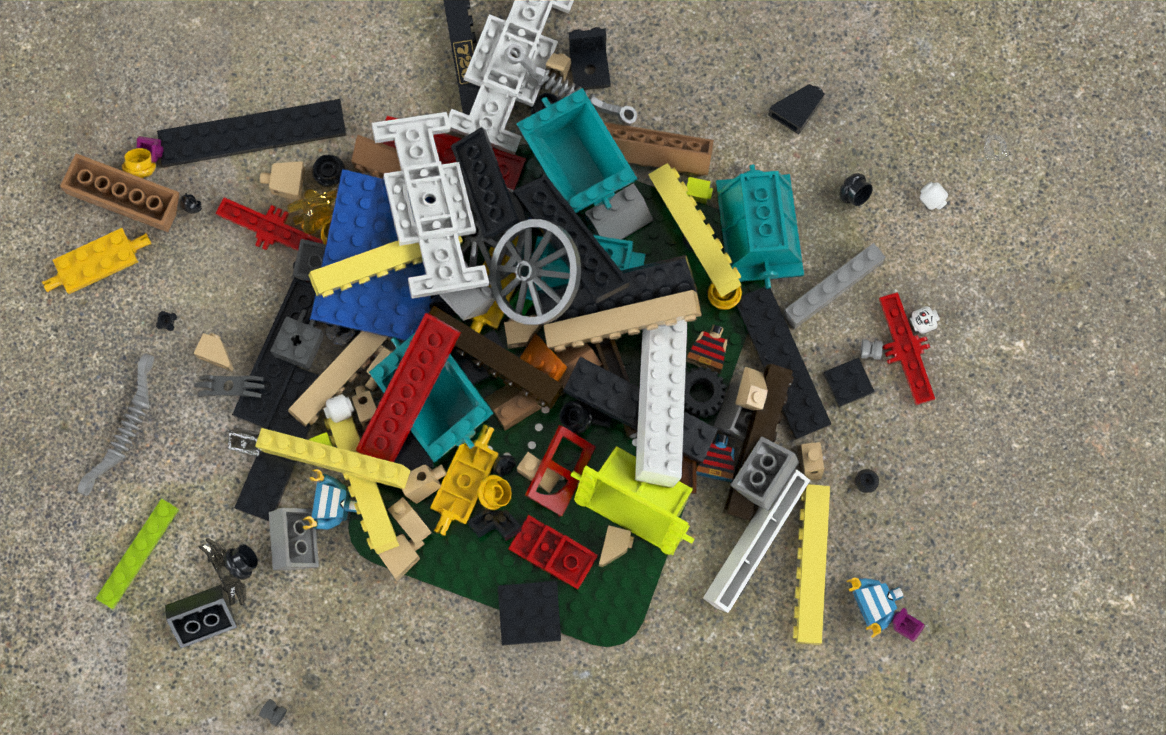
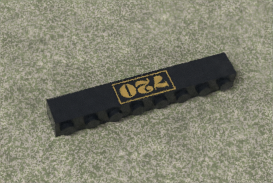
[443,0,480,115]

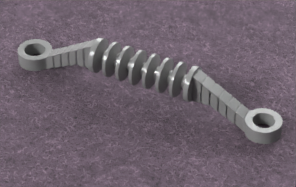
[504,44,637,126]
[78,353,154,496]

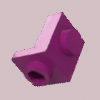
[136,136,163,163]
[892,608,925,642]

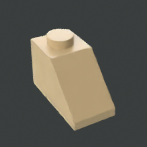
[546,53,571,83]
[194,333,234,372]
[735,367,768,410]
[517,452,561,494]
[387,497,432,545]
[599,526,634,567]

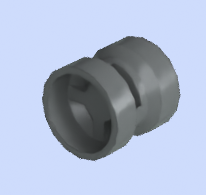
[259,699,287,727]

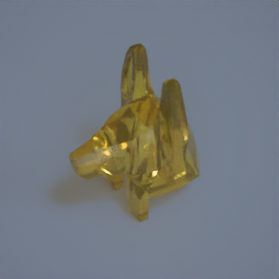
[287,189,338,234]

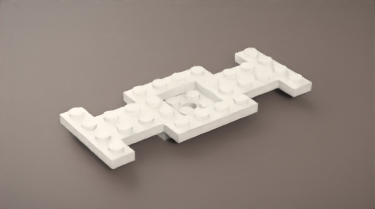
[448,0,574,155]
[372,112,489,299]

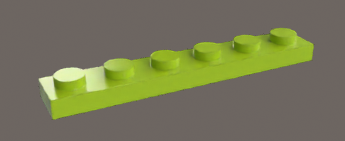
[95,498,179,609]

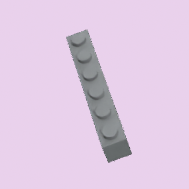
[783,243,886,330]

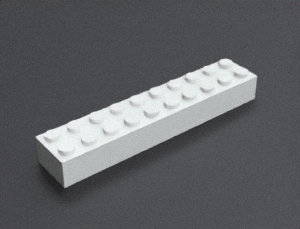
[635,320,687,488]

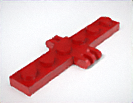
[215,197,324,251]
[879,292,935,406]

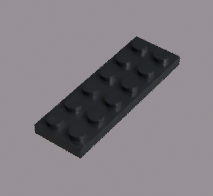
[451,127,519,240]

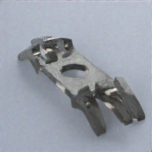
[198,538,247,606]

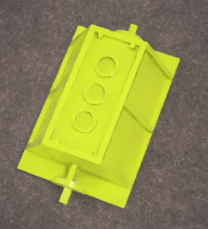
[571,446,695,555]

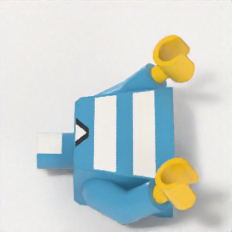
[302,469,357,530]
[847,577,904,638]

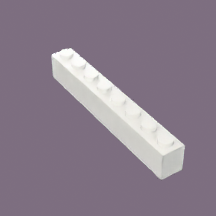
[703,469,810,613]

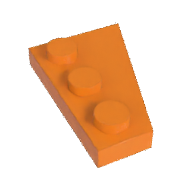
[520,334,567,382]

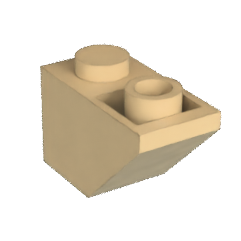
[504,315,543,349]

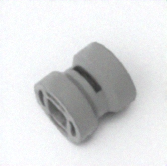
[860,339,882,360]

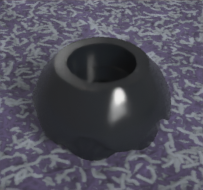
[180,193,202,214]
[494,455,516,477]
[855,469,879,493]

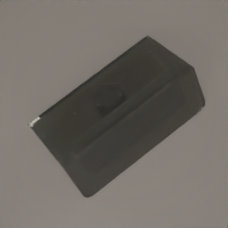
[228,428,263,457]

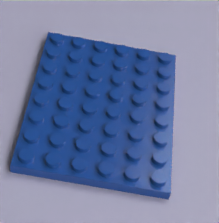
[310,169,435,341]

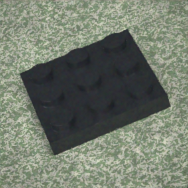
[498,581,561,646]

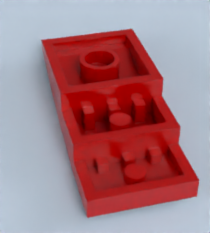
[508,515,598,589]

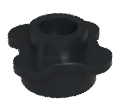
[156,311,177,331]

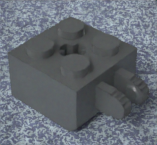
[271,309,324,370]

